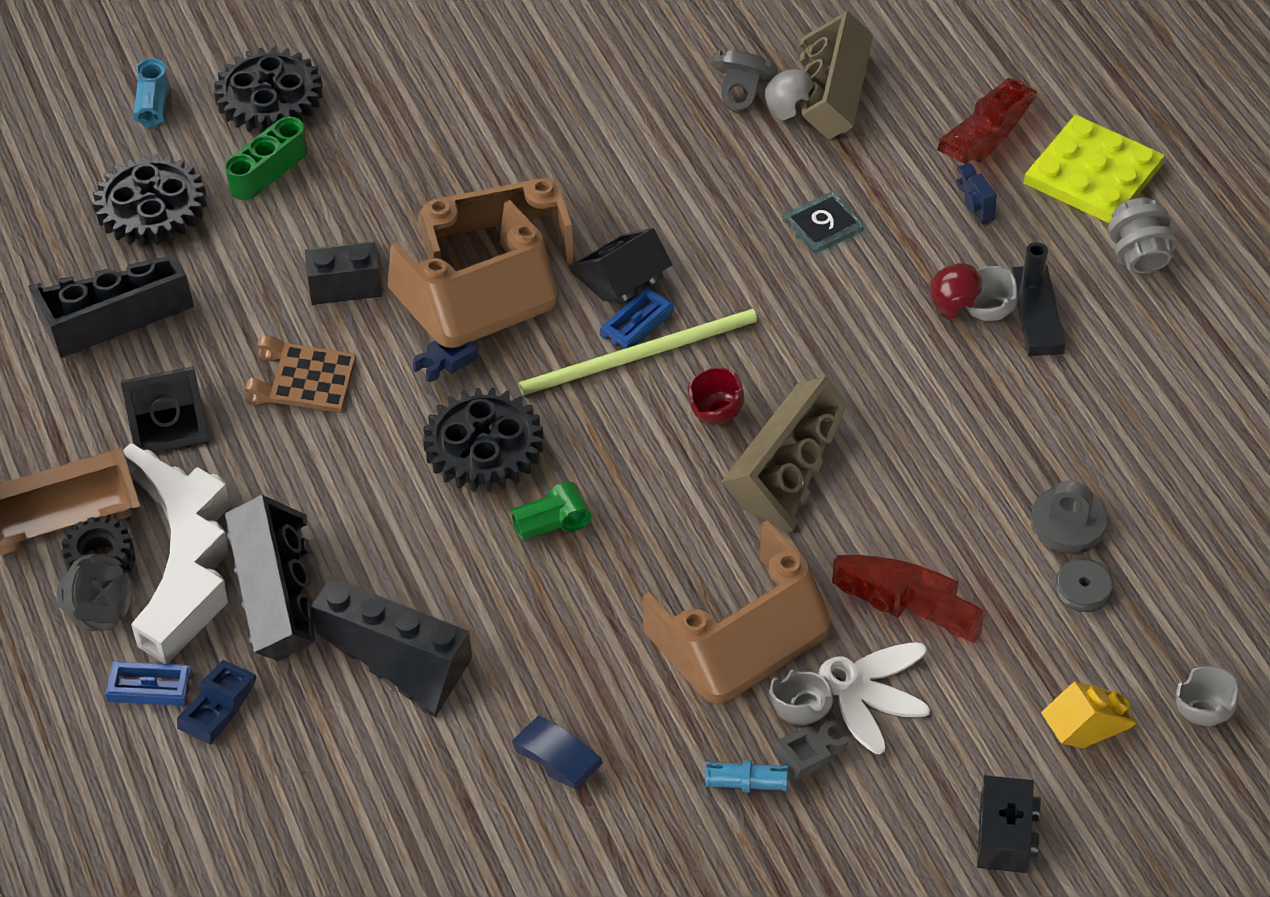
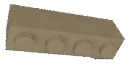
[799,11,873,140]
[721,376,847,532]

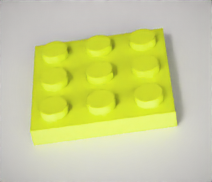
[1024,114,1165,223]

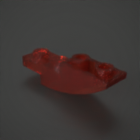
[937,78,1037,164]
[832,555,985,643]

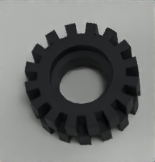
[62,516,136,573]

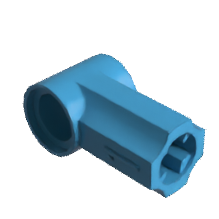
[134,58,170,127]

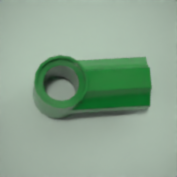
[510,481,592,541]

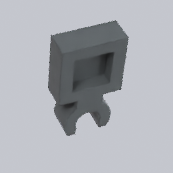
[773,721,849,780]

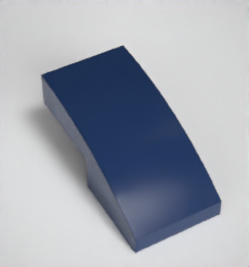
[177,660,256,745]
[512,715,603,789]

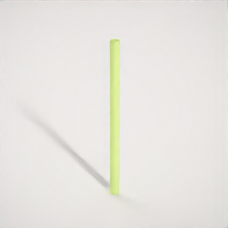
[518,309,757,396]

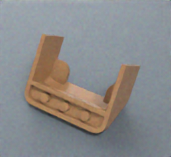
[418,178,574,264]
[388,200,559,348]
[0,447,140,555]
[643,520,831,704]

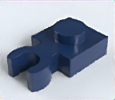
[956,163,997,224]
[413,340,478,382]

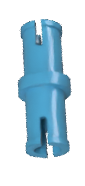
[705,760,789,793]

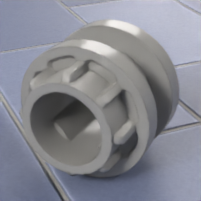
[1108,197,1177,273]

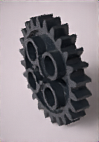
[214,47,323,133]
[93,154,207,246]
[423,388,544,492]

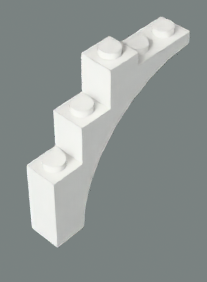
[123,443,230,664]

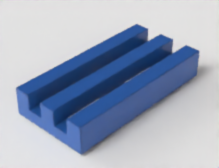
[600,287,674,350]
[105,661,192,706]

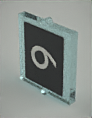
[782,191,865,254]

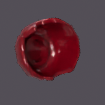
[929,263,983,319]
[688,367,745,424]

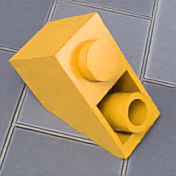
[1041,681,1137,748]

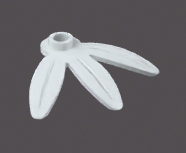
[818,642,930,754]

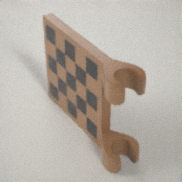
[245,335,356,413]

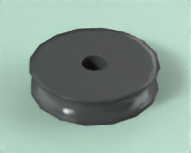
[1055,558,1114,612]

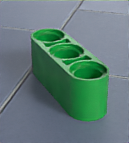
[225,117,307,200]

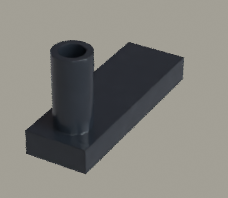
[1012,242,1065,356]

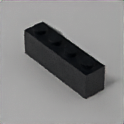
[311,577,472,718]

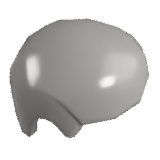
[765,69,813,120]
[966,266,1019,321]
[1175,666,1239,727]
[769,670,833,726]

